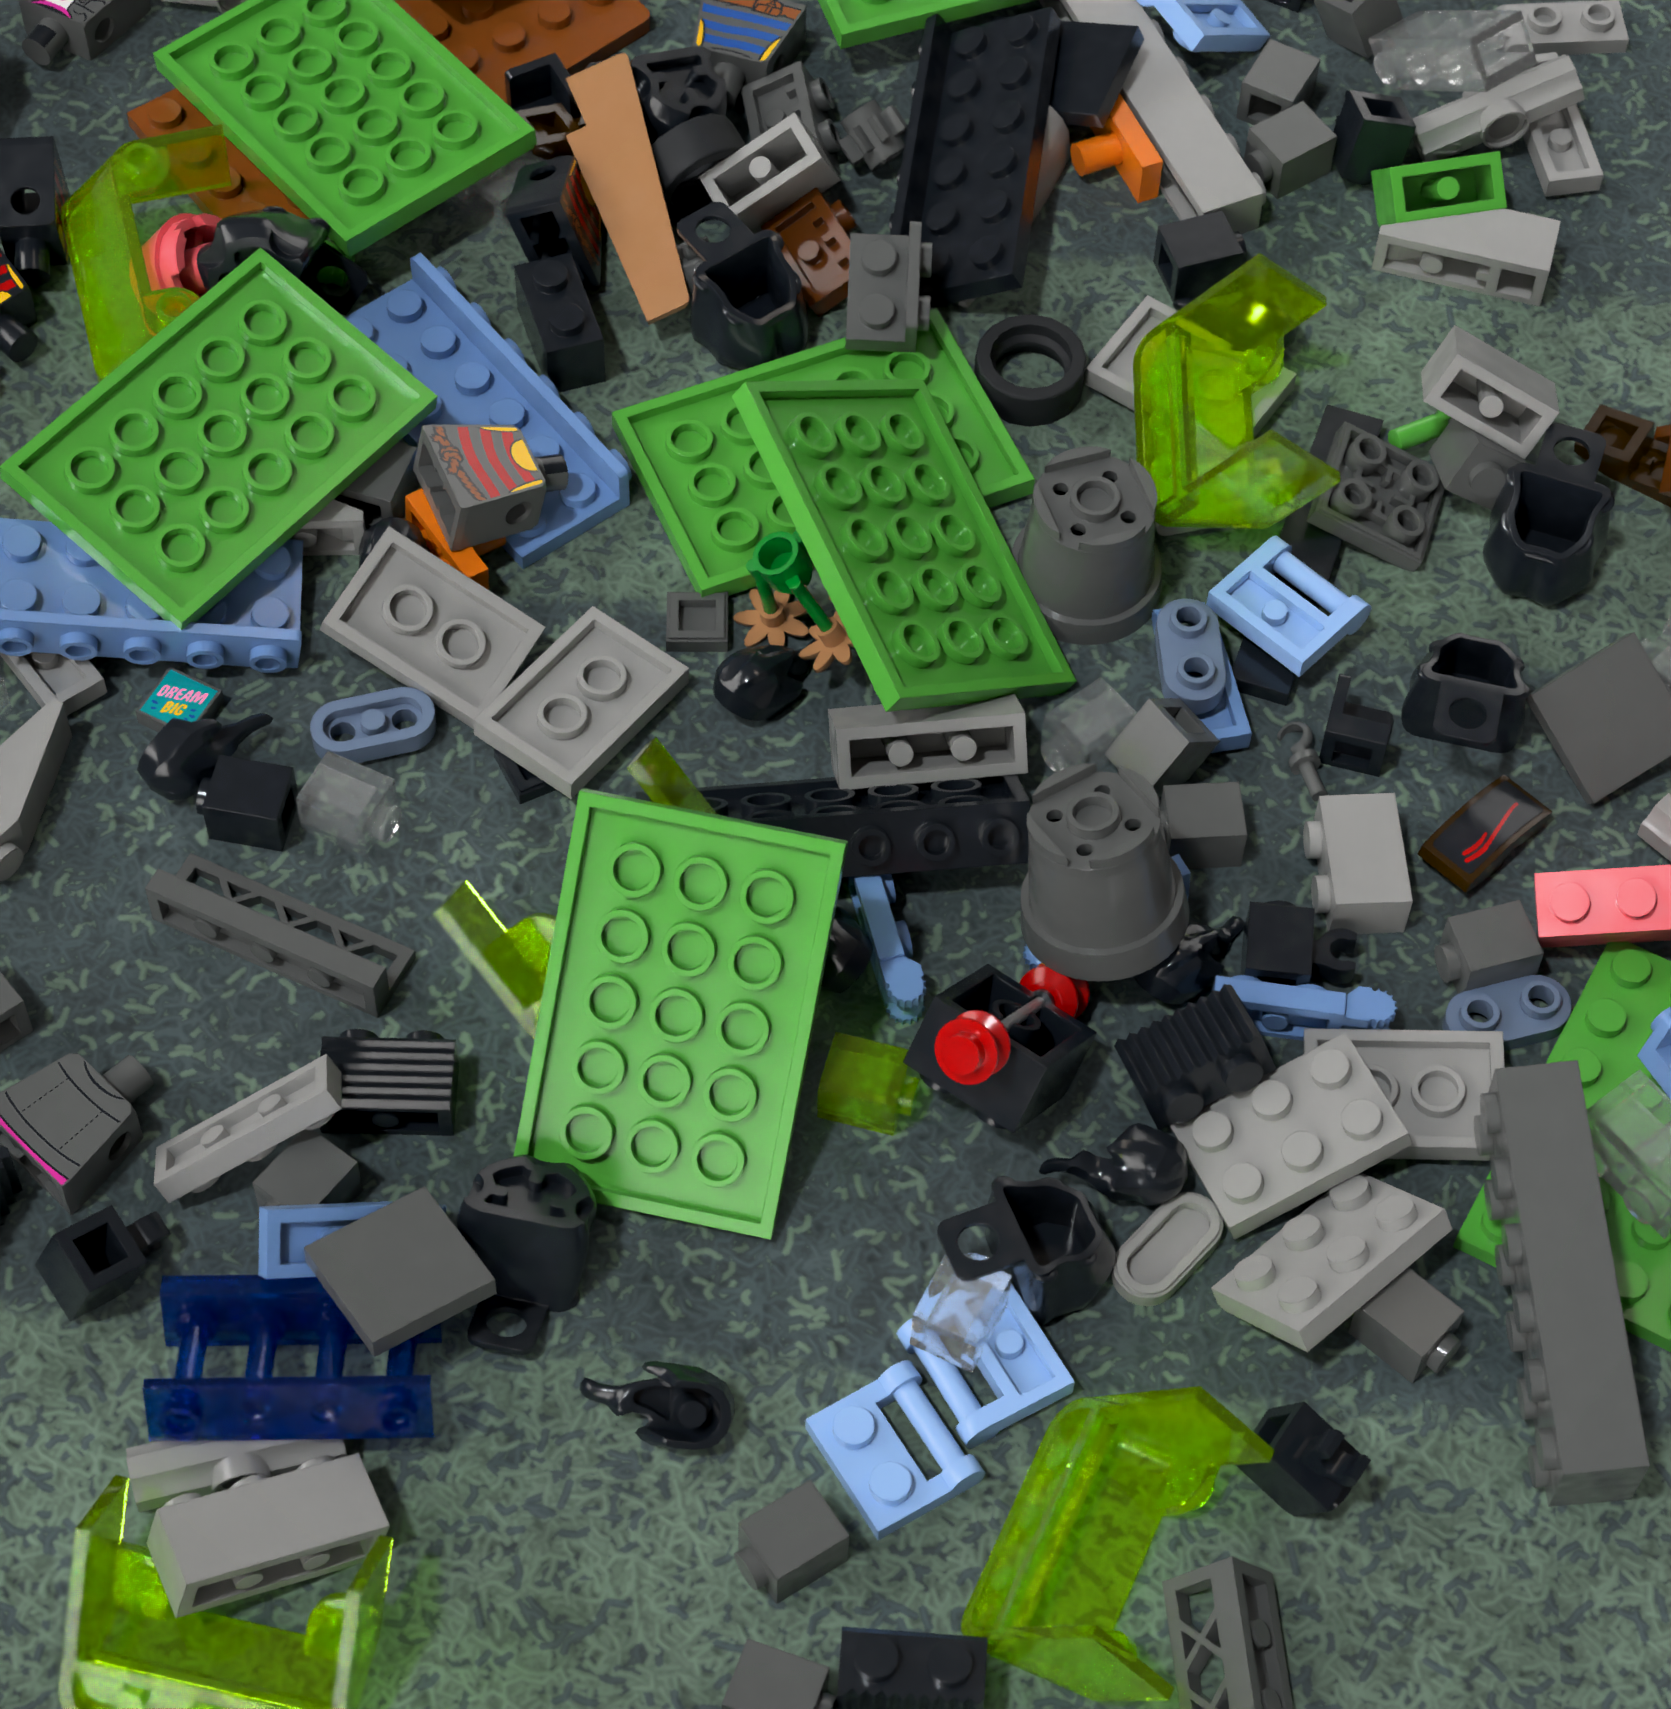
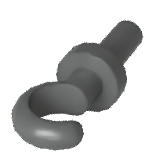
[1277,721,1327,801]

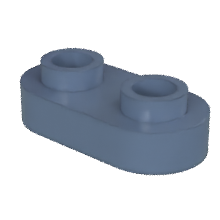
[1154,599,1226,714]
[310,687,436,766]
[1442,975,1572,1051]

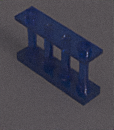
[143,1275,443,1441]

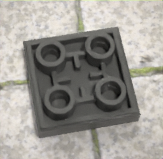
[1306,421,1445,572]
[1526,632,1671,804]
[304,1186,496,1357]

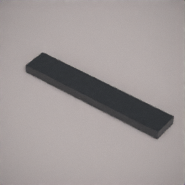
[1232,404,1384,706]

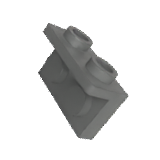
[741,60,842,174]
[845,221,932,352]

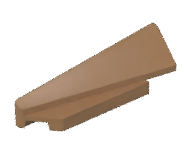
[566,53,690,325]

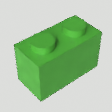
[1371,151,1507,227]

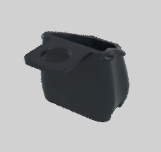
[585,46,727,145]
[677,202,809,370]
[197,206,369,315]
[1483,423,1615,606]
[1401,633,1530,753]
[457,1154,597,1355]
[937,1176,1116,1327]

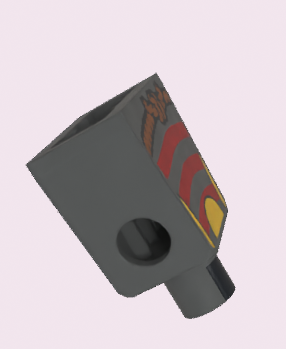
[413,424,568,551]

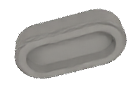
[1111,1192,1223,1306]

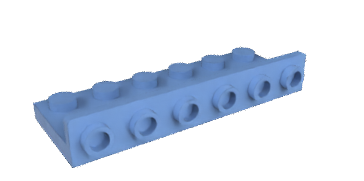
[344,253,632,569]
[0,518,303,673]

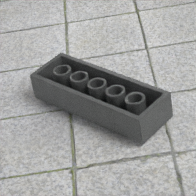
[1474,1060,1650,1507]

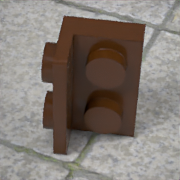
[761,187,859,317]

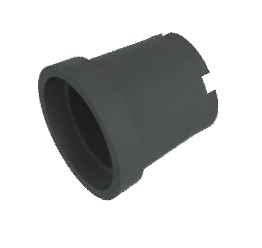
[1011,446,1162,645]
[1020,763,1189,981]

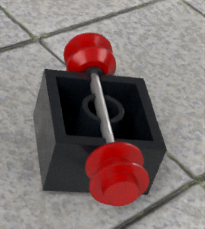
[903,963,1097,1134]

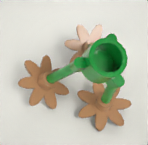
[733,530,854,673]

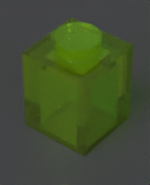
[817,1032,921,1136]

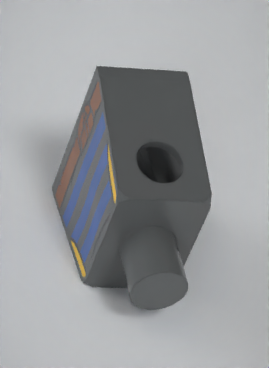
[692,0,807,110]

